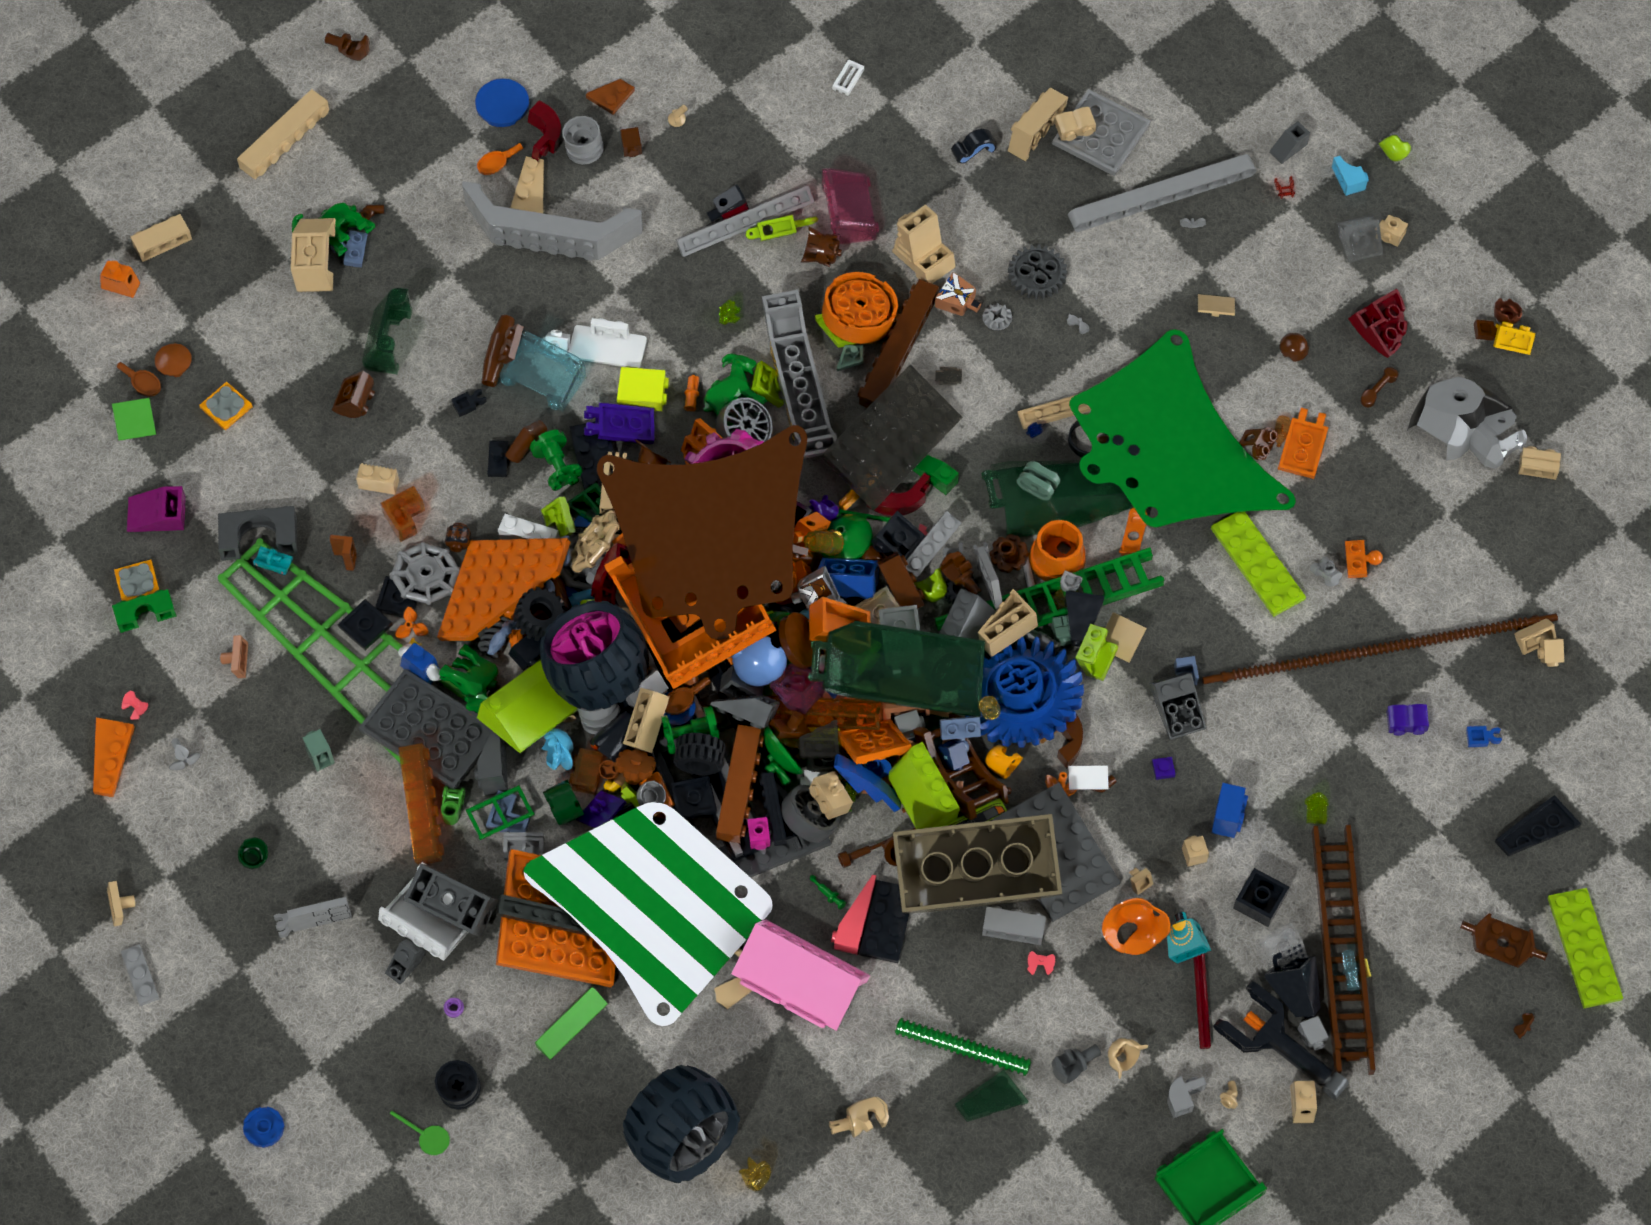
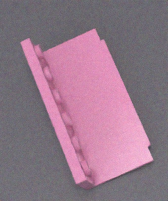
[731,919,870,1031]

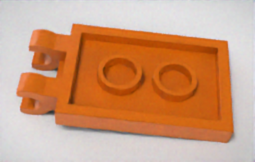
[1278,408,1329,479]

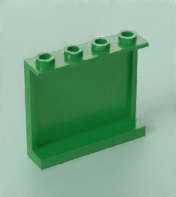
[1155,1129,1267,1225]

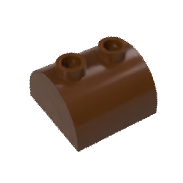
[332,371,375,418]

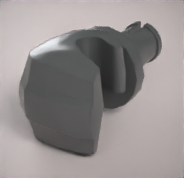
[1051,1044,1101,1085]

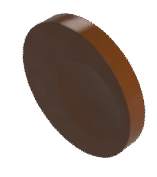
[779,612,820,669]

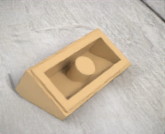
[1514,619,1556,655]

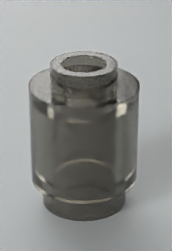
[935,367,962,386]

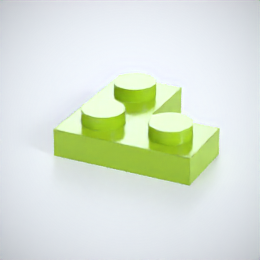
[541,496,576,537]

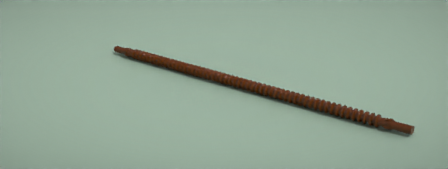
[1202,613,1558,684]

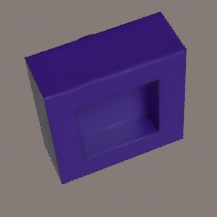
[1152,757,1176,780]

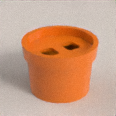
[1029,520,1086,581]

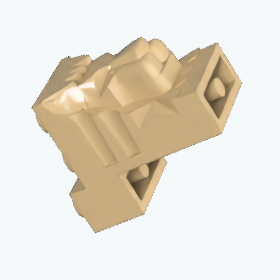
[892,205,956,284]

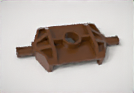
[1460,913,1548,968]

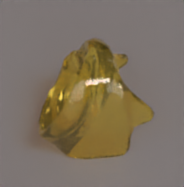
[739,1157,771,1191]

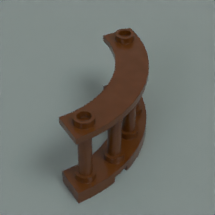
[913,712,1009,820]

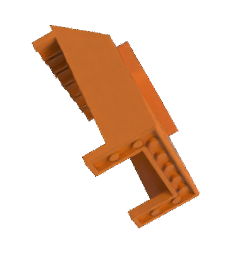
[604,556,776,689]

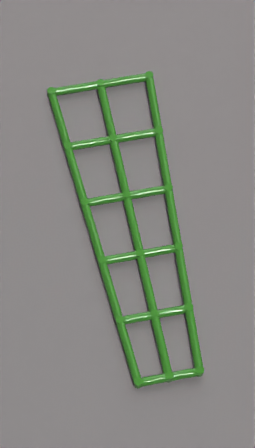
[218,538,468,773]

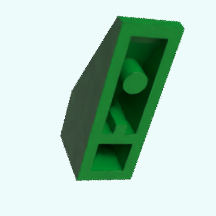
[903,449,959,495]

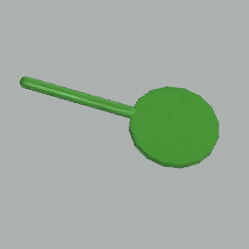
[390,1111,450,1155]

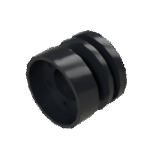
[435,1060,481,1110]

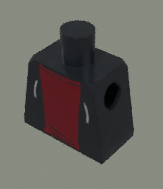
[706,184,749,222]

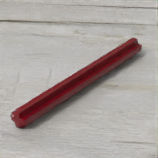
[1193,953,1211,1049]

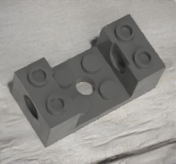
[403,863,498,936]

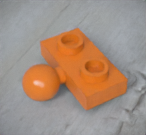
[1345,540,1383,578]

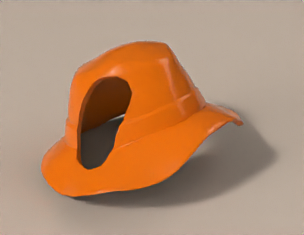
[1102,898,1170,955]

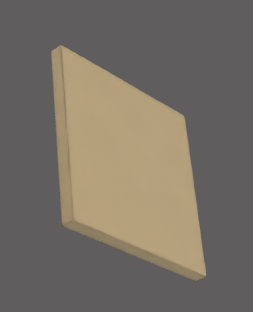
[1198,294,1235,317]
[1105,612,1147,663]

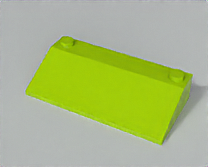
[477,660,577,753]

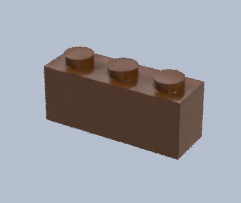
[877,552,925,609]

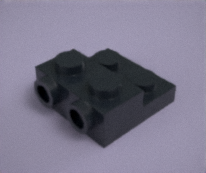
[871,511,925,560]

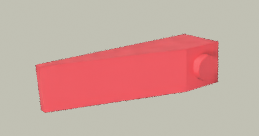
[831,875,876,955]

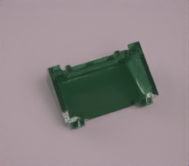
[362,288,412,375]

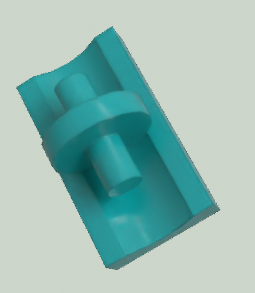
[253,546,293,575]

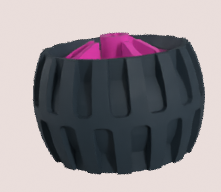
[540,600,649,711]

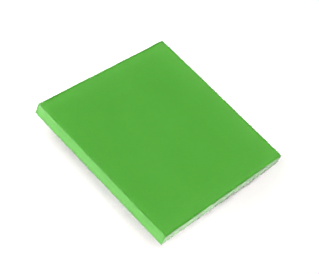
[112,398,156,441]

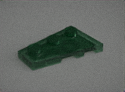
[955,1070,1029,1122]

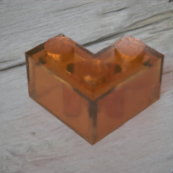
[380,486,425,542]

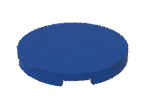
[475,79,529,127]

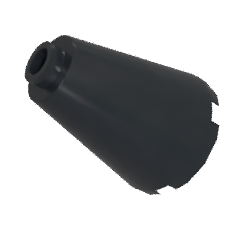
[589,710,633,762]

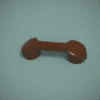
[1360,367,1398,408]

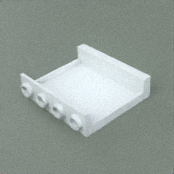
[378,862,469,961]

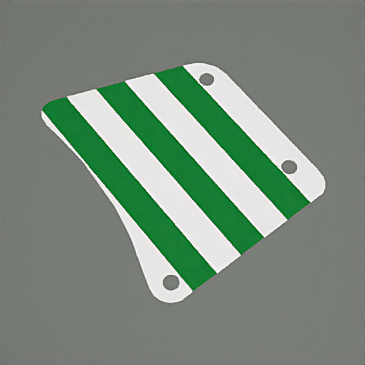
[524,802,772,1026]

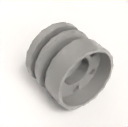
[562,116,604,165]
[577,703,621,734]

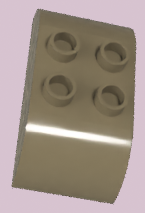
[893,814,1062,913]

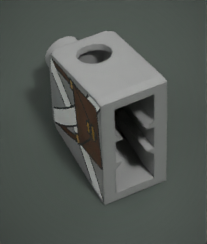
[791,566,840,610]

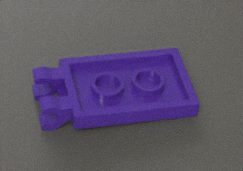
[584,403,655,444]

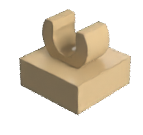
[1129,868,1153,895]

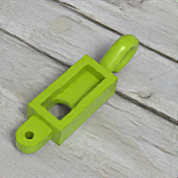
[745,215,819,242]

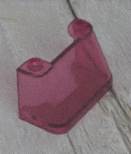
[822,168,879,245]

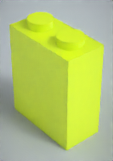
[617,367,669,411]

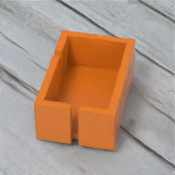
[809,597,871,655]

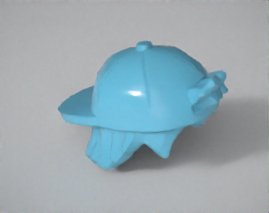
[542,728,573,770]

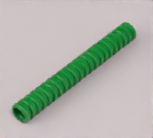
[895,1018,1031,1076]

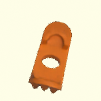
[1119,507,1147,556]

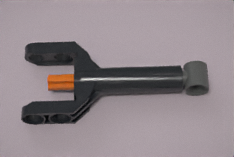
[1213,981,1349,1100]

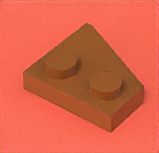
[586,79,635,115]

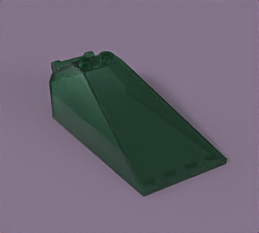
[809,621,985,717]

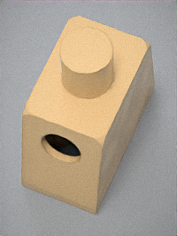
[1290,1081,1317,1123]

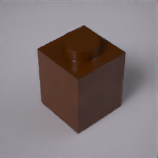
[620,127,642,157]

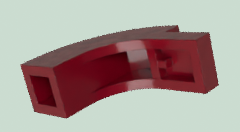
[528,100,561,161]
[867,473,931,516]
[591,542,632,605]

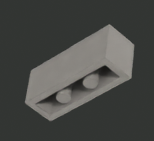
[982,906,1046,945]

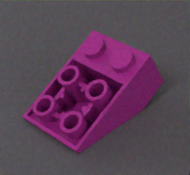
[127,486,186,532]

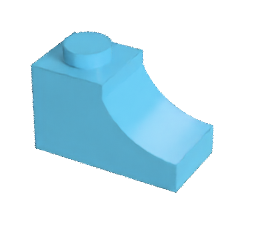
[1332,156,1369,196]

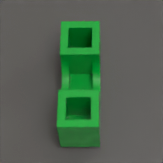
[112,589,177,633]

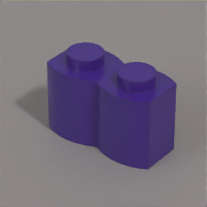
[1386,704,1429,736]

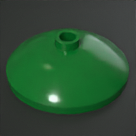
[818,514,873,559]
[764,726,804,775]

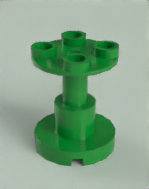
[530,430,582,491]
[661,705,720,754]

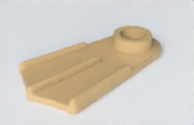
[714,977,752,1009]

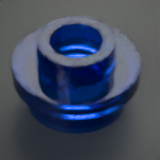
[1026,422,1044,439]

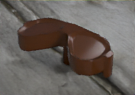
[1513,1013,1535,1039]

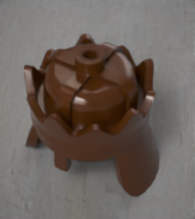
[800,226,842,268]

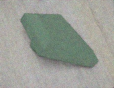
[837,345,863,371]

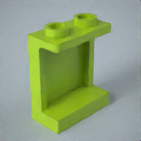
[1075,624,1118,681]

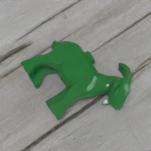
[292,203,375,257]
[703,354,767,430]
[438,644,499,713]

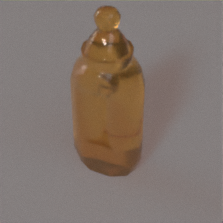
[1274,415,1291,448]

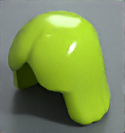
[1378,134,1411,162]
[914,568,947,602]

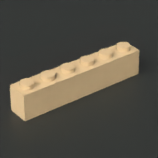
[237,89,329,179]

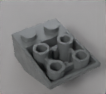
[1149,672,1207,740]
[710,695,781,729]

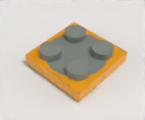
[199,382,253,431]
[114,560,159,601]

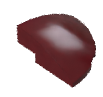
[1348,288,1407,358]

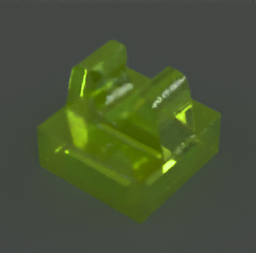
[719,300,740,325]

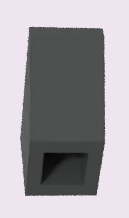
[1269,121,1310,164]
[385,938,427,985]

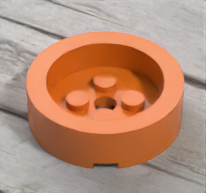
[822,272,898,344]

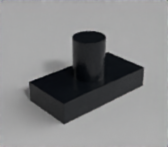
[487,441,509,477]

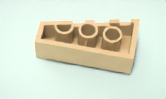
[1008,88,1068,161]

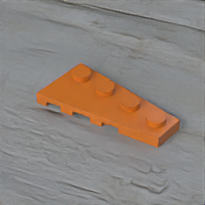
[93,717,135,797]

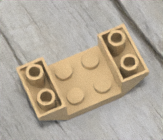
[291,218,336,292]

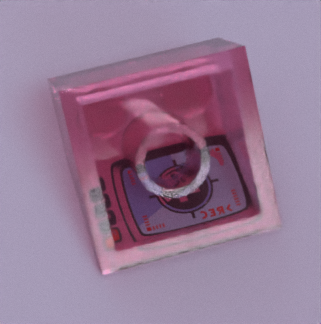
[770,663,825,714]

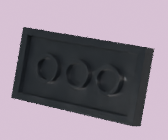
[569,421,615,490]
[859,880,910,963]

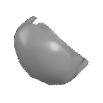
[637,781,666,806]

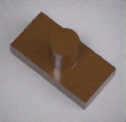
[769,711,811,739]

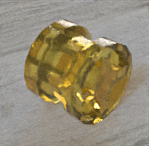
[978,696,1001,720]

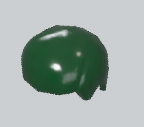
[237,837,268,870]

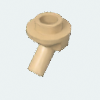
[668,105,688,127]
[1220,1081,1238,1109]

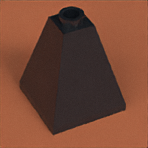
[1064,591,1105,647]

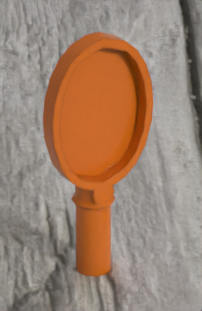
[477,143,523,175]

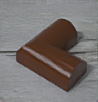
[505,420,547,463]

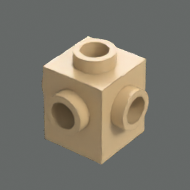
[1378,215,1408,247]

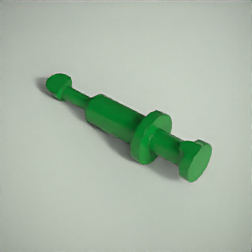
[810,875,846,910]

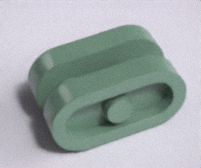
[1017,461,1060,500]

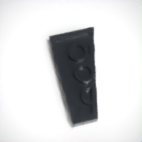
[1495,795,1581,856]

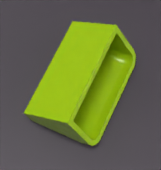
[888,742,960,829]

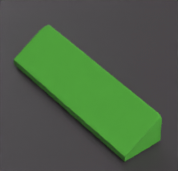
[535,987,608,1060]

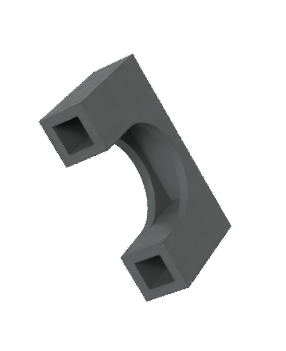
[218,506,298,561]

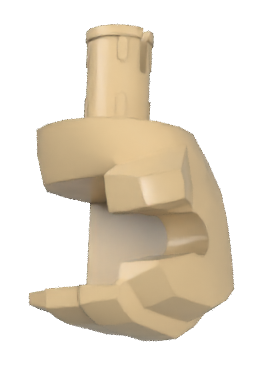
[829,1097,889,1138]

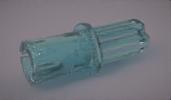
[1342,950,1360,991]

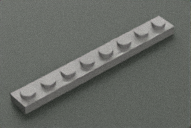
[675,185,814,257]

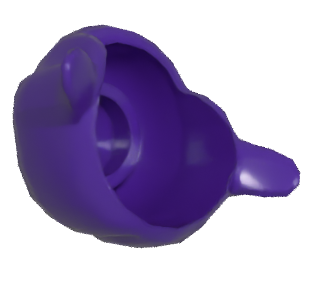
[808,495,839,521]

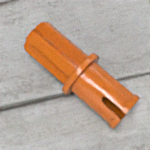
[684,375,699,411]

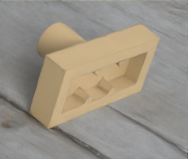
[107,881,135,926]

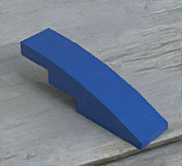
[834,754,901,812]

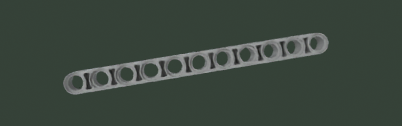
[1068,154,1256,232]

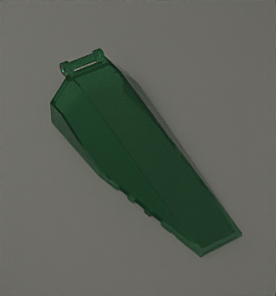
[981,460,1138,538]

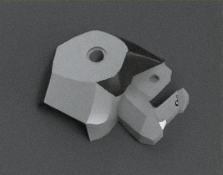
[1407,377,1527,469]

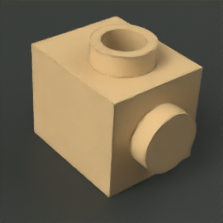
[1537,638,1564,667]
[1182,836,1209,867]

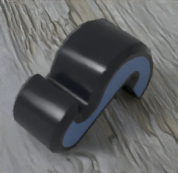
[951,128,997,163]

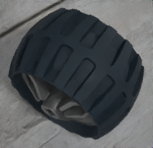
[623,1065,740,1183]

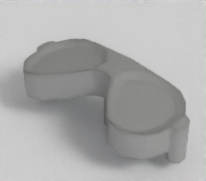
[1180,218,1206,228]
[1067,314,1089,334]

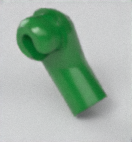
[765,762,791,786]

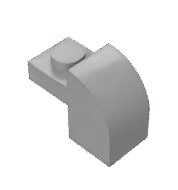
[1167,1076,1207,1118]

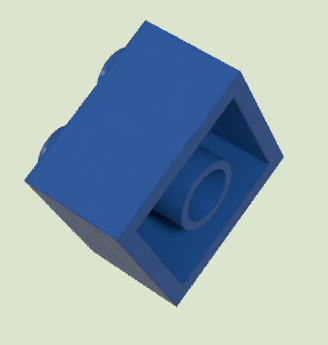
[1211,783,1248,838]

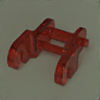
[1274,176,1295,199]

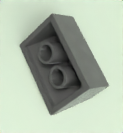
[938,589,996,660]

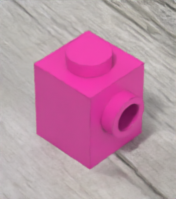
[747,817,770,850]

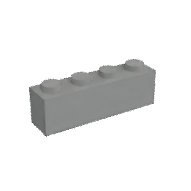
[905,511,961,579]

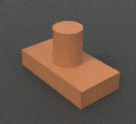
[220,635,248,678]

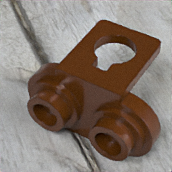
[1239,427,1278,461]

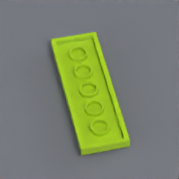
[1211,512,1306,617]
[1548,888,1623,1009]

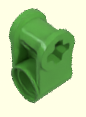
[441,786,465,825]

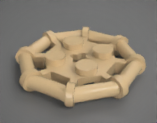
[570,510,620,573]

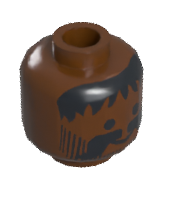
[445,523,471,552]

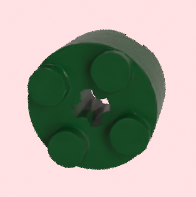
[543,779,584,826]

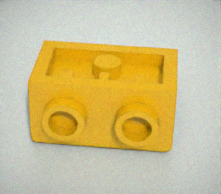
[1493,321,1536,355]

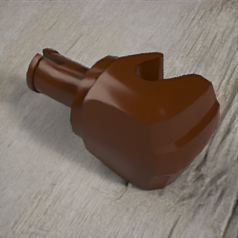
[325,33,370,61]
[940,551,982,595]

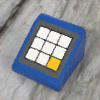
[574,516,591,534]

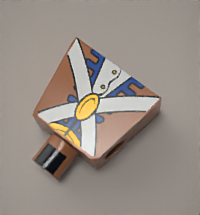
[935,272,982,316]

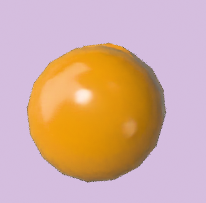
[985,744,1023,779]

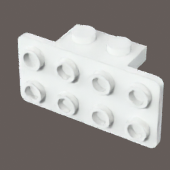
[568,318,647,368]

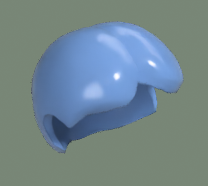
[732,636,788,687]

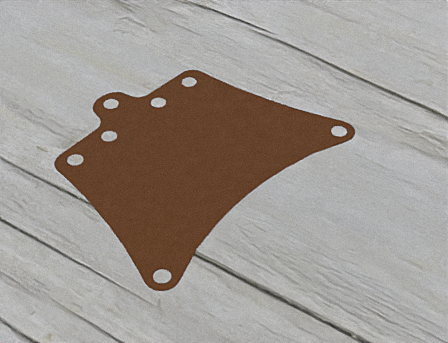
[597,425,808,640]

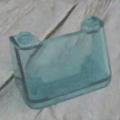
[499,331,586,412]

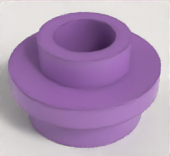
[444,998,464,1018]

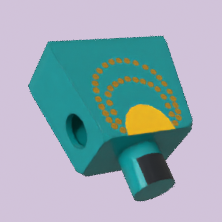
[1167,912,1211,963]

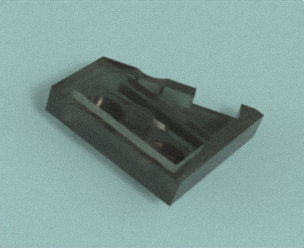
[798,720,839,758]

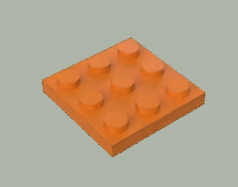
[836,719,911,764]

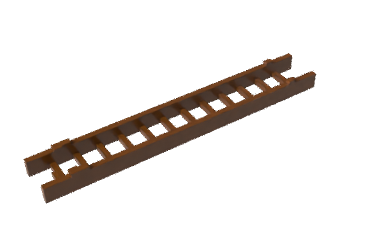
[1312,825,1376,1075]

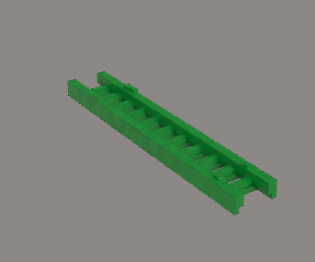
[935,547,1164,655]

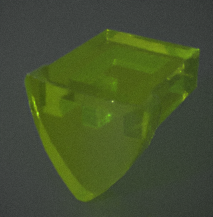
[1305,792,1329,824]

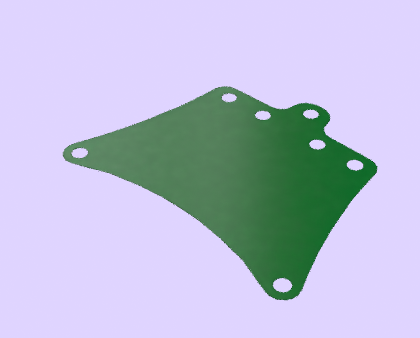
[1069,329,1296,528]

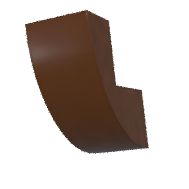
[1057,714,1083,769]

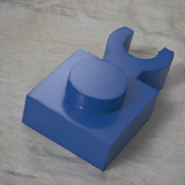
[1466,726,1502,748]

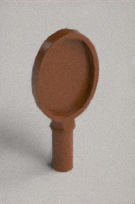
[117,362,161,397]
[665,677,711,715]

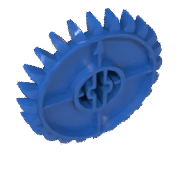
[958,636,1084,748]

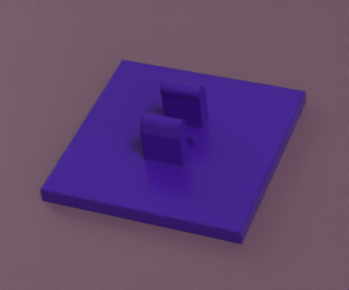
[576,791,626,828]

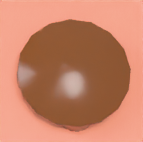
[155,343,192,377]

